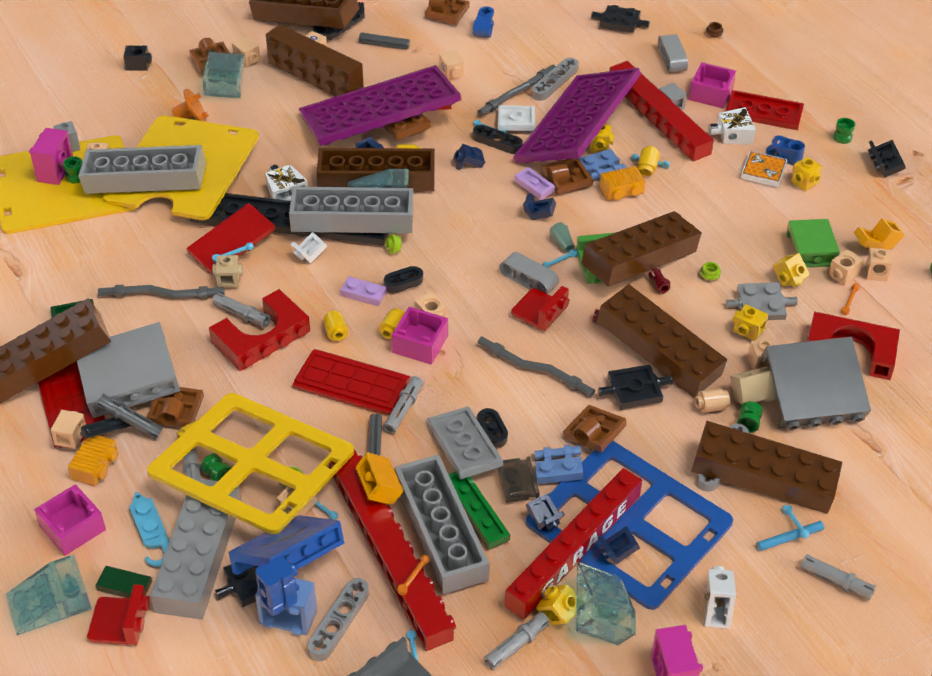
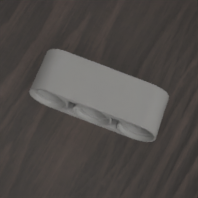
[658,34,688,73]
[499,252,559,294]

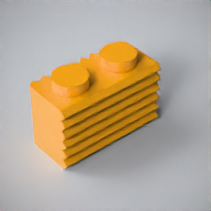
[600,166,645,201]
[68,436,119,487]
[356,452,403,505]

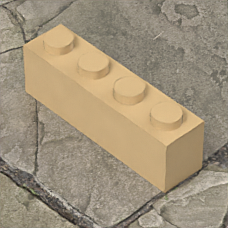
[730,366,777,404]

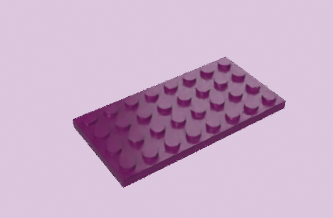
[299,65,461,146]
[513,68,641,164]

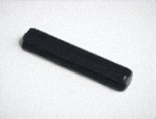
[80,418,131,439]

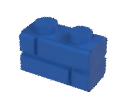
[255,555,300,616]

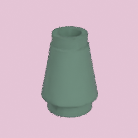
[550,222,575,253]

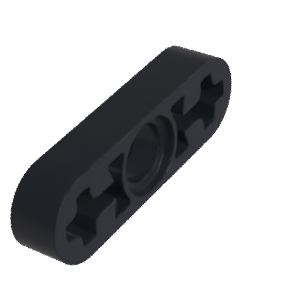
[473,125,523,154]

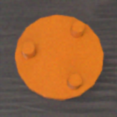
[172,89,209,121]

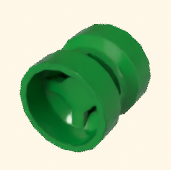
[833,118,855,144]
[63,156,83,184]
[737,401,763,433]
[200,453,232,481]

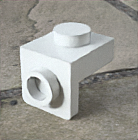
[291,232,328,264]

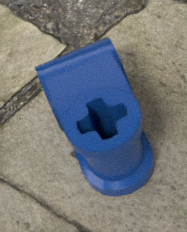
[473,6,494,37]
[766,135,805,165]

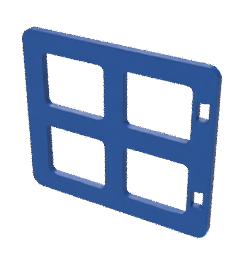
[526,441,733,610]

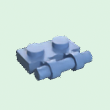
[579,149,626,181]
[535,444,584,484]

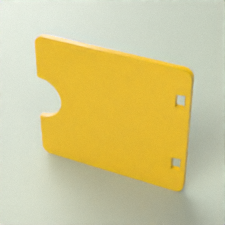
[103,115,259,220]
[0,135,135,234]

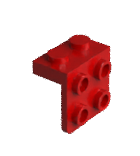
[511,286,570,331]
[87,585,150,645]

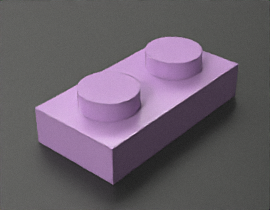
[514,167,555,200]
[340,276,387,306]

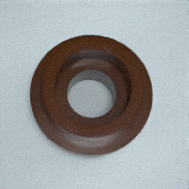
[706,22,723,38]

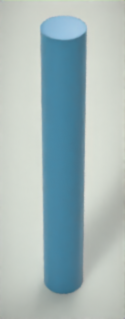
[757,521,824,551]

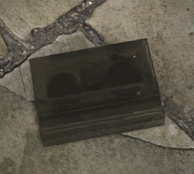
[497,456,540,503]

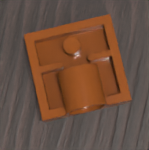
[425,0,470,25]
[189,37,235,75]
[384,114,431,141]
[542,158,593,195]
[146,387,204,428]
[563,405,627,453]

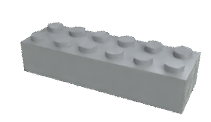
[79,145,206,193]
[289,187,414,233]
[394,454,490,595]
[150,478,241,620]

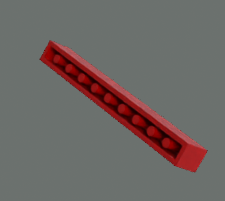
[329,449,456,652]

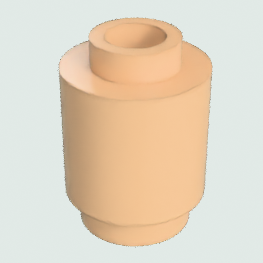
[695,388,730,413]

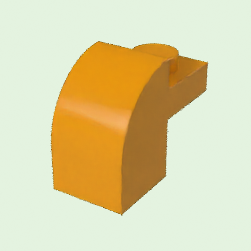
[854,218,905,251]

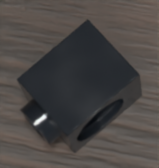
[123,45,152,71]

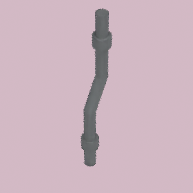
[477,64,556,117]
[98,284,225,299]
[478,336,595,397]

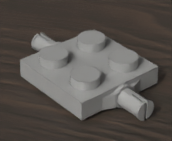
[725,282,798,320]

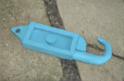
[129,492,170,567]

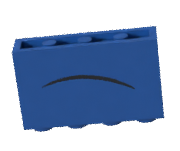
[228,515,344,575]

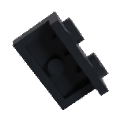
[867,139,906,178]

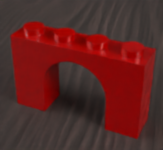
[209,289,310,371]
[807,311,900,380]

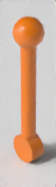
[841,283,860,315]
[398,555,430,595]

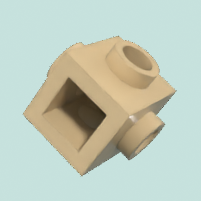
[213,255,243,288]

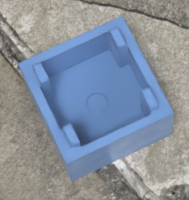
[255,578,317,636]

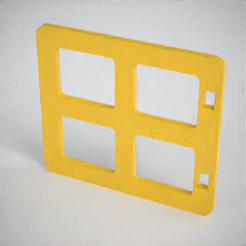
[147,393,354,534]

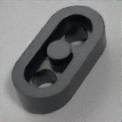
[384,266,423,293]
[477,408,508,448]

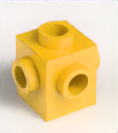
[589,124,614,153]
[791,156,822,192]
[772,253,810,287]
[732,304,769,341]
[536,584,582,626]

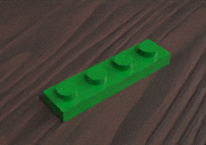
[448,472,510,549]

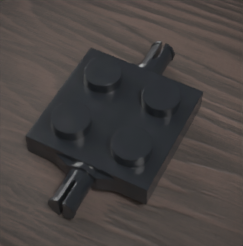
[591,5,650,33]
[598,364,673,409]
[215,564,260,608]

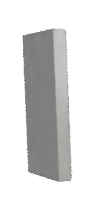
[427,406,503,479]

